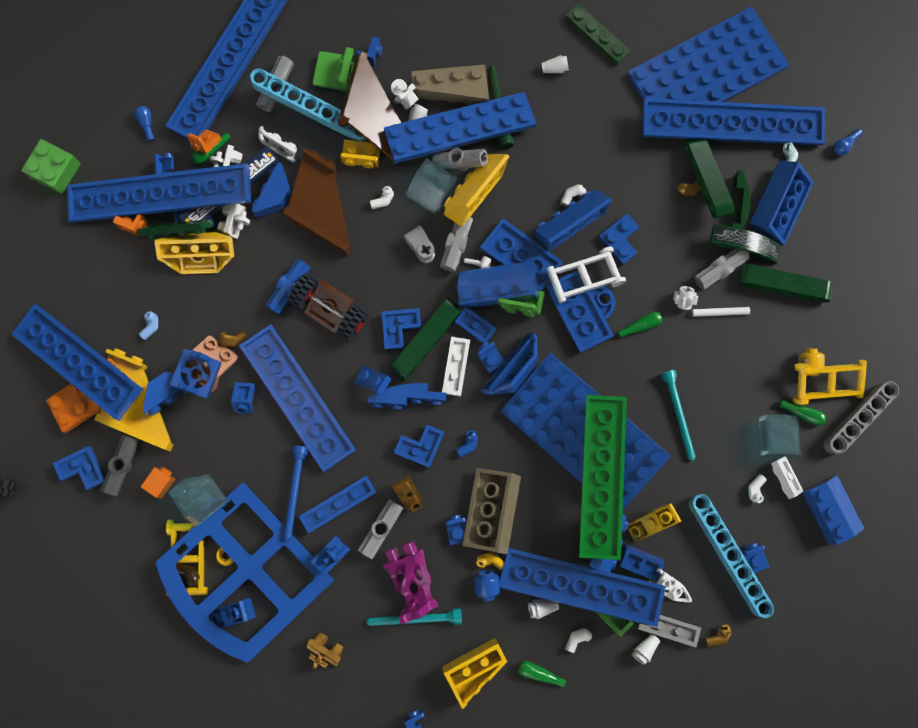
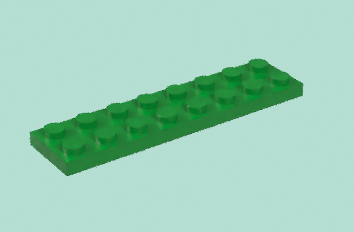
[579,395,627,560]

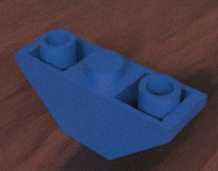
[252,162,292,218]
[143,372,195,417]
[212,598,256,628]

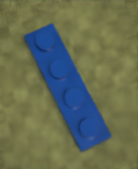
[299,475,377,534]

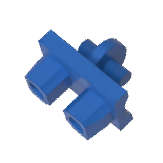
[310,536,350,576]

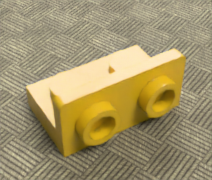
[341,139,381,168]

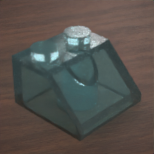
[406,158,457,215]
[759,415,801,456]
[168,474,228,527]

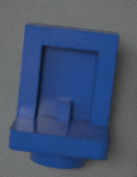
[356,37,383,66]

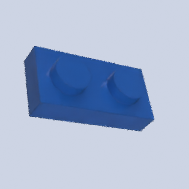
[455,307,497,344]
[354,365,391,395]

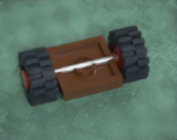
[288,273,369,342]

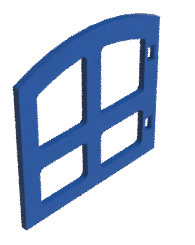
[155,482,334,663]

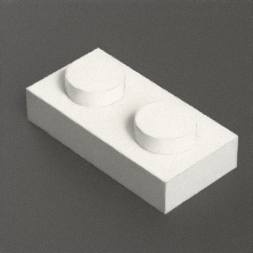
[771,456,803,499]

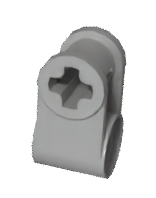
[404,226,435,263]

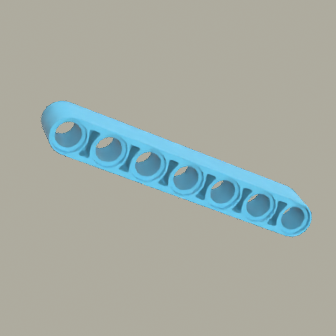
[250,69,366,142]
[689,494,774,618]

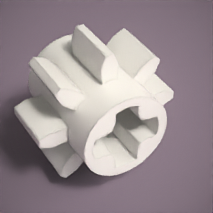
[673,286,698,310]

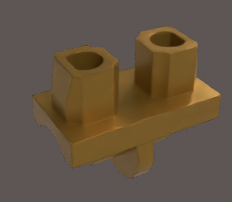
[391,475,423,512]
[306,632,344,670]

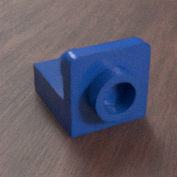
[477,342,504,374]
[231,382,255,414]
[446,515,466,545]
[741,542,769,573]
[404,709,424,728]

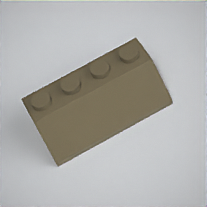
[462,468,521,554]

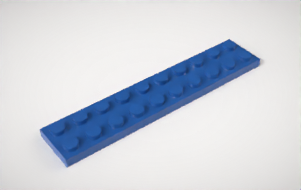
[165,0,288,140]
[642,98,825,145]
[68,163,251,223]

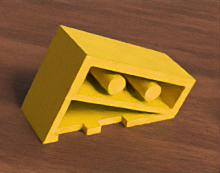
[442,638,507,709]

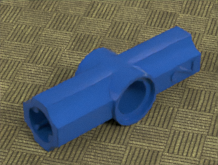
[265,259,311,315]

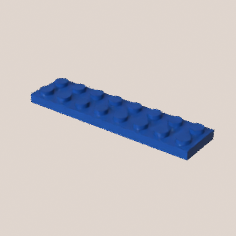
[384,92,537,163]
[11,303,144,421]
[239,324,357,472]
[499,548,666,628]

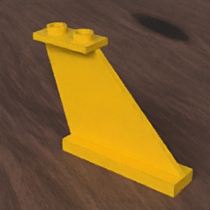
[94,348,174,451]

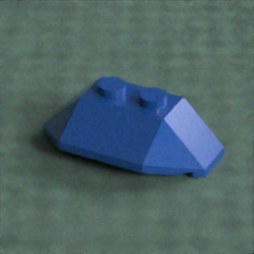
[480,333,539,395]

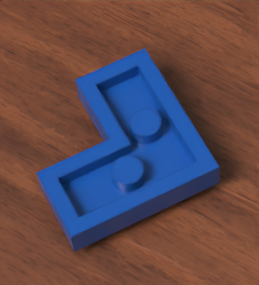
[598,213,639,266]
[382,308,421,350]
[394,425,445,468]
[53,446,105,490]

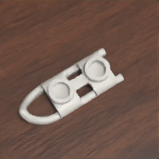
[258,126,297,163]
[656,568,692,603]

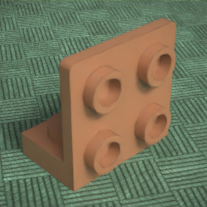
[184,335,239,392]

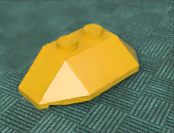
[155,232,234,274]

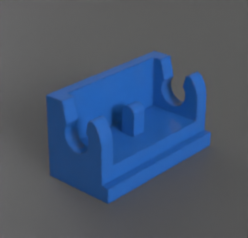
[620,544,665,582]

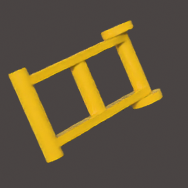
[793,360,867,405]
[166,520,208,596]

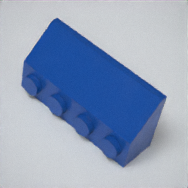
[749,161,814,246]
[534,189,612,252]
[457,261,538,309]

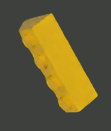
[444,154,509,227]

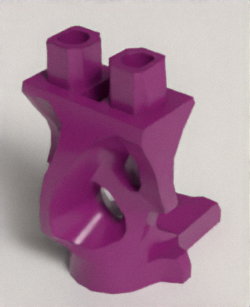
[383,541,438,625]

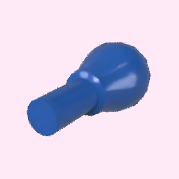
[134,106,155,141]
[833,128,863,156]

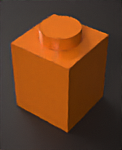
[141,467,175,499]

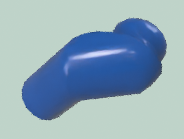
[456,430,478,458]

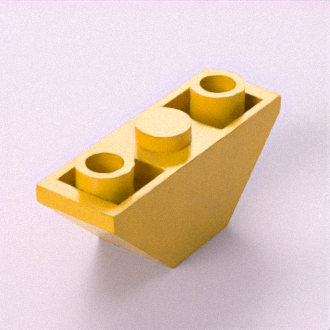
[627,503,681,543]

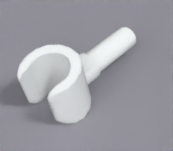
[464,256,492,268]

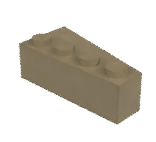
[412,65,489,106]

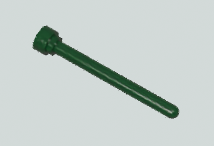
[488,66,514,149]

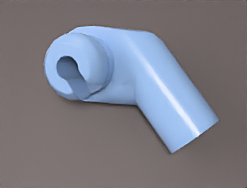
[138,311,158,340]

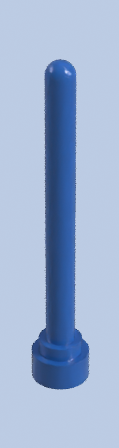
[283,446,308,541]

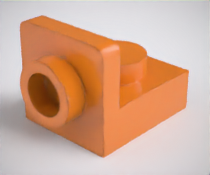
[187,129,221,154]
[113,214,147,236]

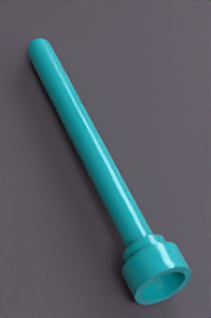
[660,370,696,461]
[366,608,462,626]

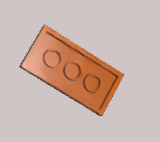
[46,358,117,433]

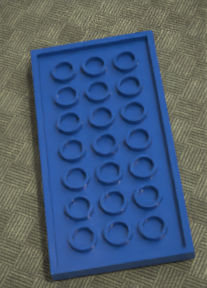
[627,6,790,102]
[500,353,671,510]

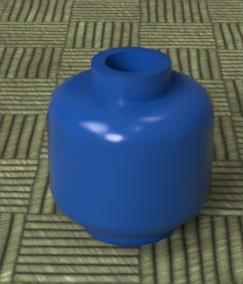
[473,570,500,601]

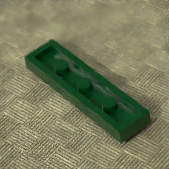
[565,3,631,66]
[137,219,212,239]

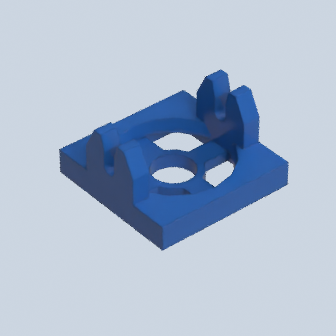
[170,349,222,399]

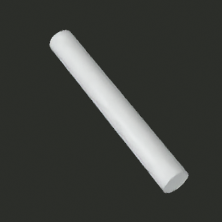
[692,307,750,317]

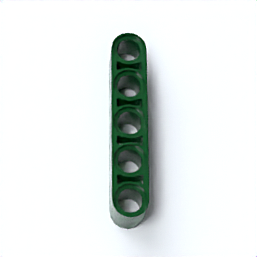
[685,139,734,219]
[739,264,833,303]
[389,298,463,381]

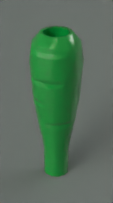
[191,132,231,165]
[618,311,663,338]
[779,400,827,426]
[518,661,566,688]

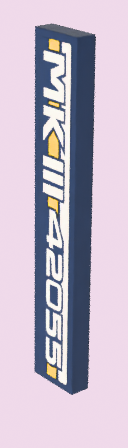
[179,146,280,232]

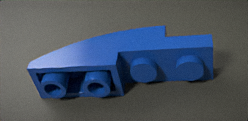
[368,383,447,410]

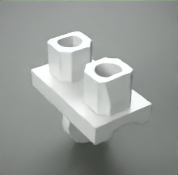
[391,79,418,110]
[209,145,243,167]
[218,204,250,239]

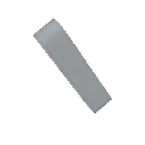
[824,381,899,455]

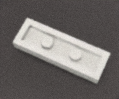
[442,337,470,397]

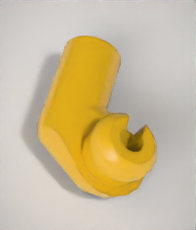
[476,552,505,571]

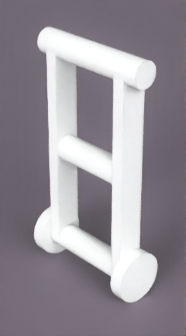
[546,247,626,304]

